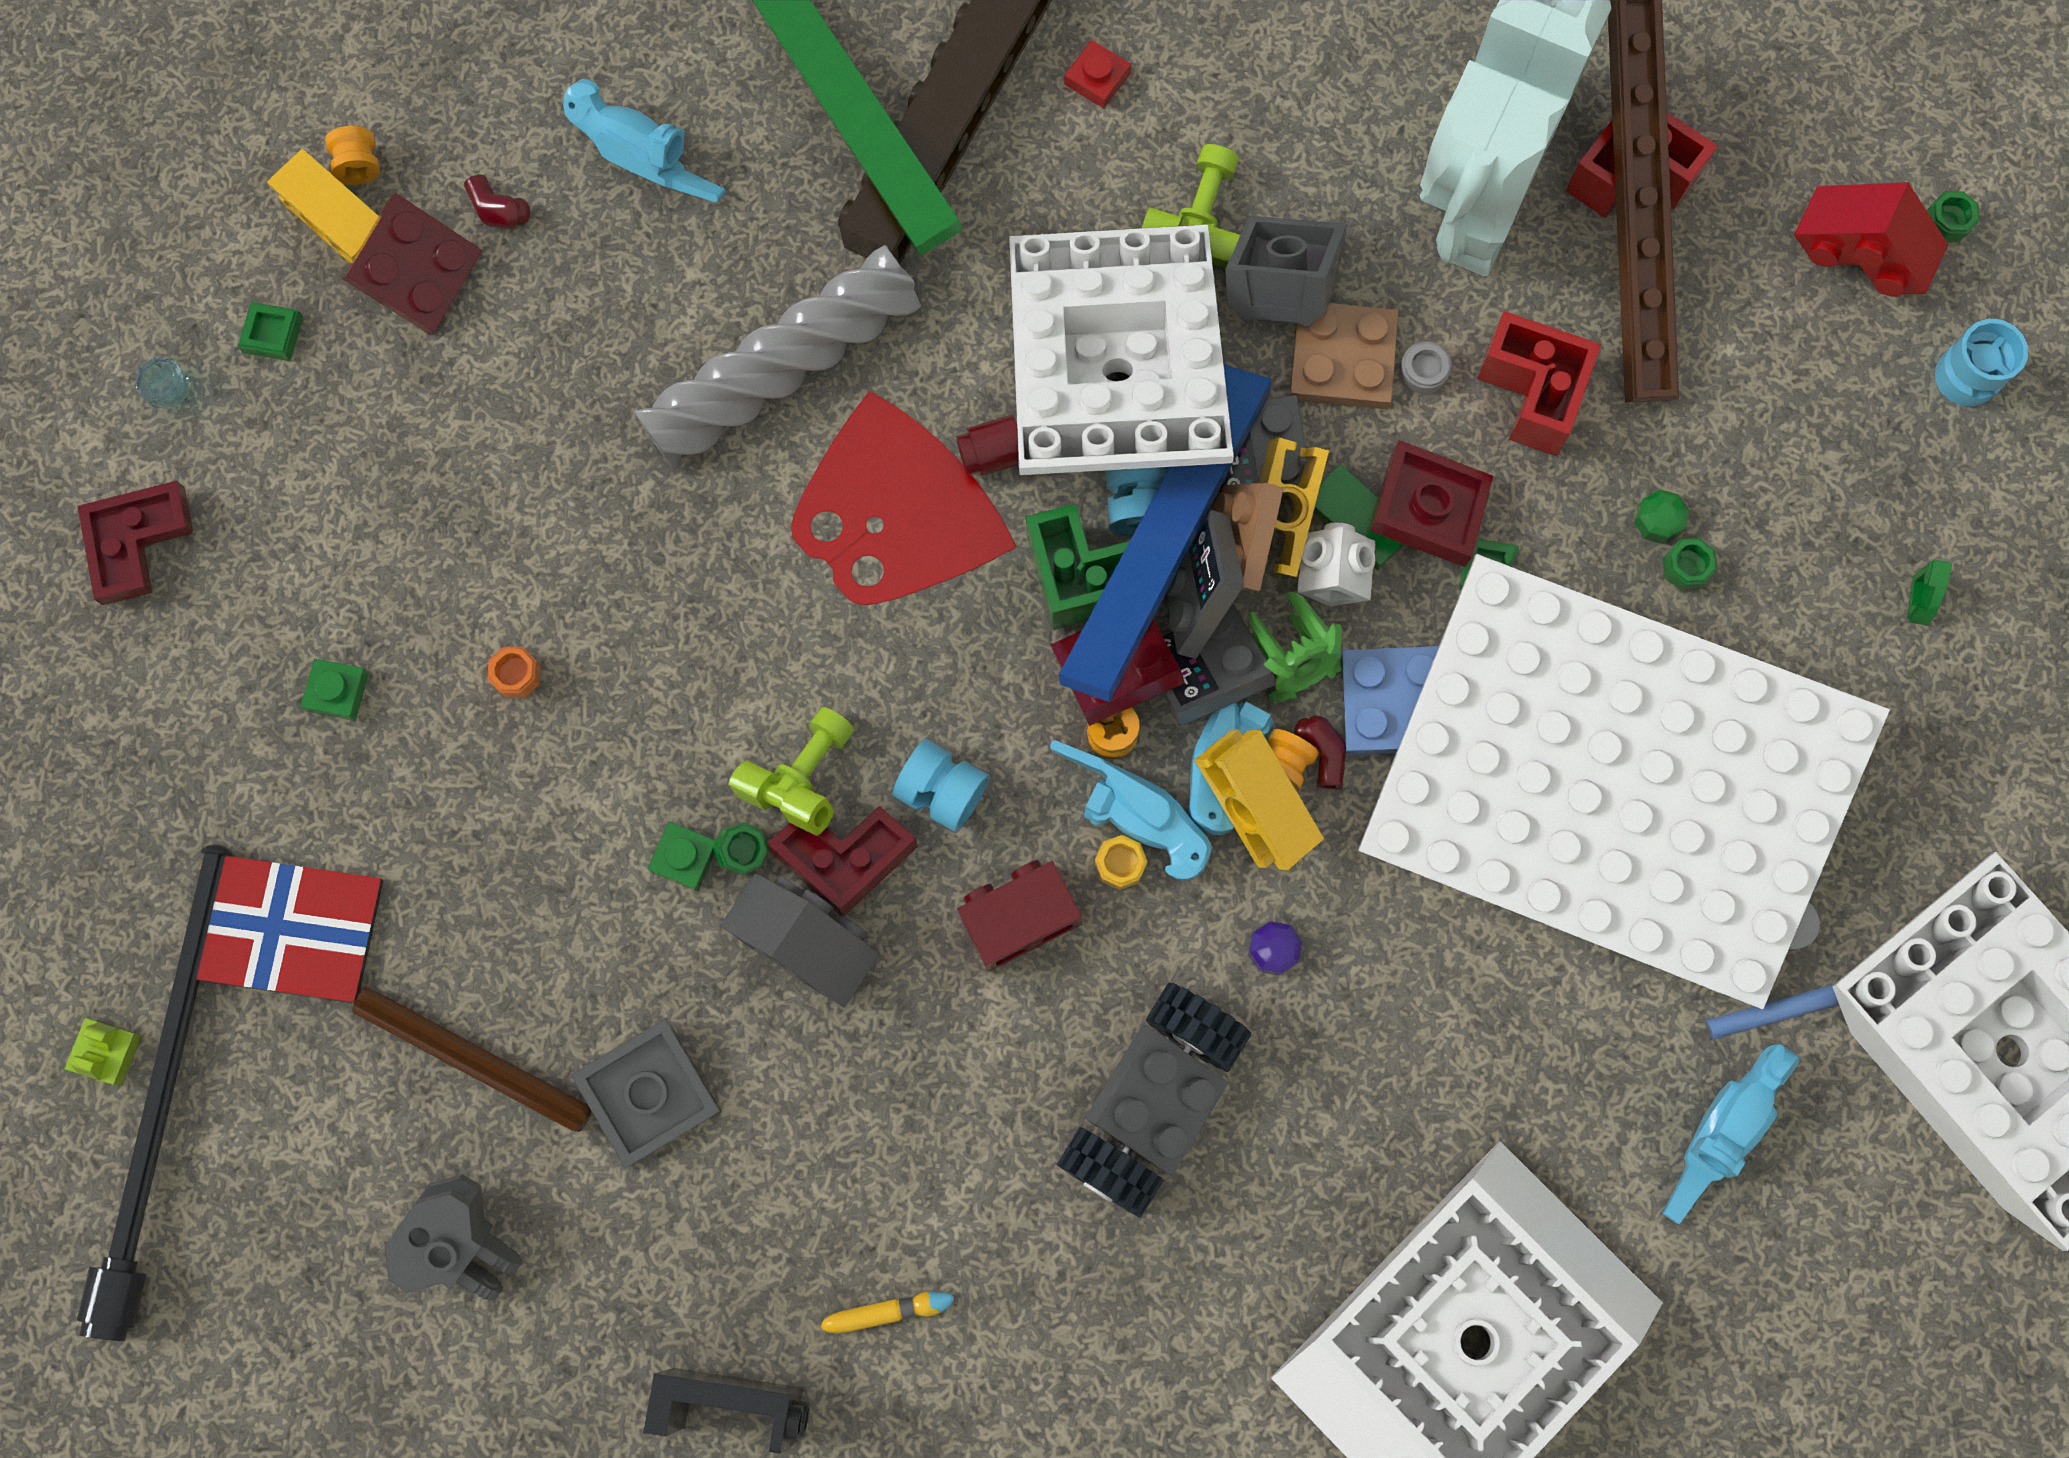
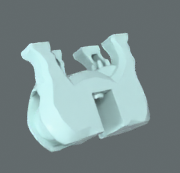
[1420,0,1612,276]

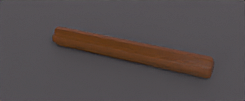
[352,988,592,1132]

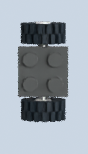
[1056,982,1251,1218]

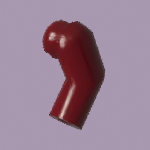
[464,174,531,228]
[1294,715,1346,790]

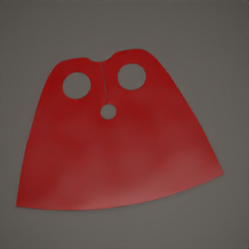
[791,390,1017,605]

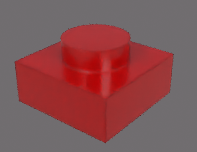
[1064,39,1131,109]

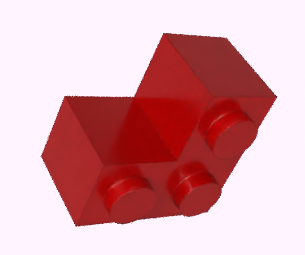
[1565,112,1718,218]
[1794,182,1948,297]
[1477,311,1601,456]

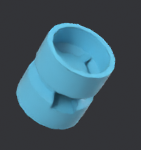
[1935,318,2028,407]
[1106,467,1169,536]
[892,738,990,834]

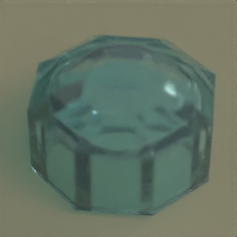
[135,357,191,409]

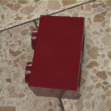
[957,860,1082,972]

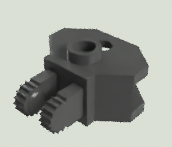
[385,1174,522,1301]

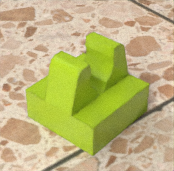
[64,1018,142,1086]

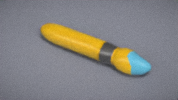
[821,1291,954,1334]

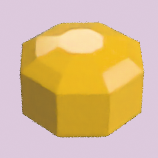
[1095,835,1148,890]

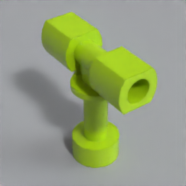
[1141,144,1240,269]
[728,707,855,836]

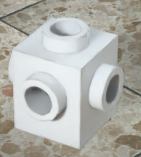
[1297,523,1375,606]

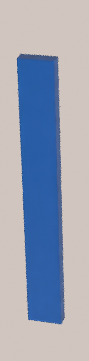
[1059,364,1271,702]

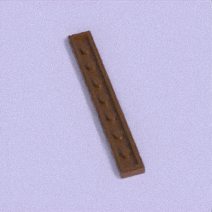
[1608,0,1679,403]

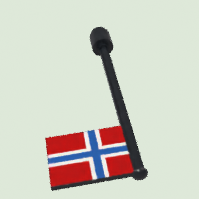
[77,844,383,1341]

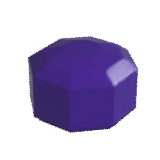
[1248,921,1302,976]

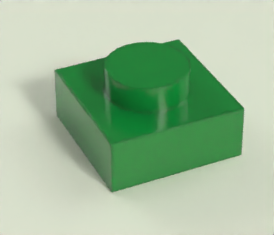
[300,658,369,721]
[647,822,716,892]

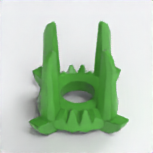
[1248,592,1343,702]

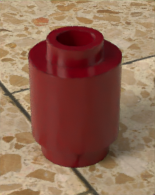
[956,414,1019,476]

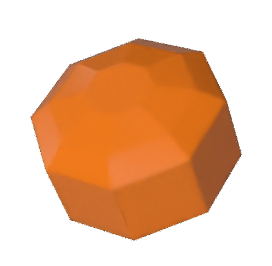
[487,647,541,698]

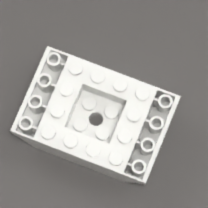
[1009,225,1233,475]
[1832,852,2069,1251]
[1270,1142,1663,1458]

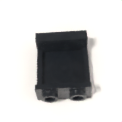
[643,1368,810,1454]

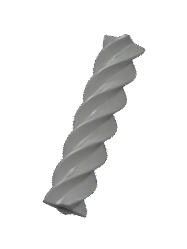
[634,245,921,471]

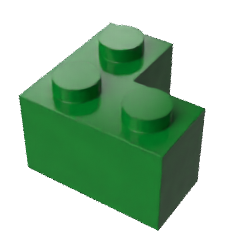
[1025,503,1130,630]

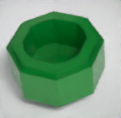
[1927,191,1980,242]
[1634,489,1690,544]
[1662,538,1718,591]
[713,822,769,875]

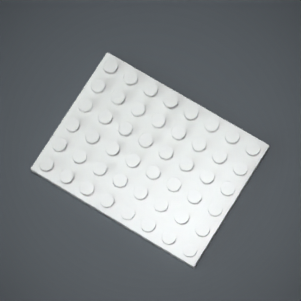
[1358,554,1890,1009]

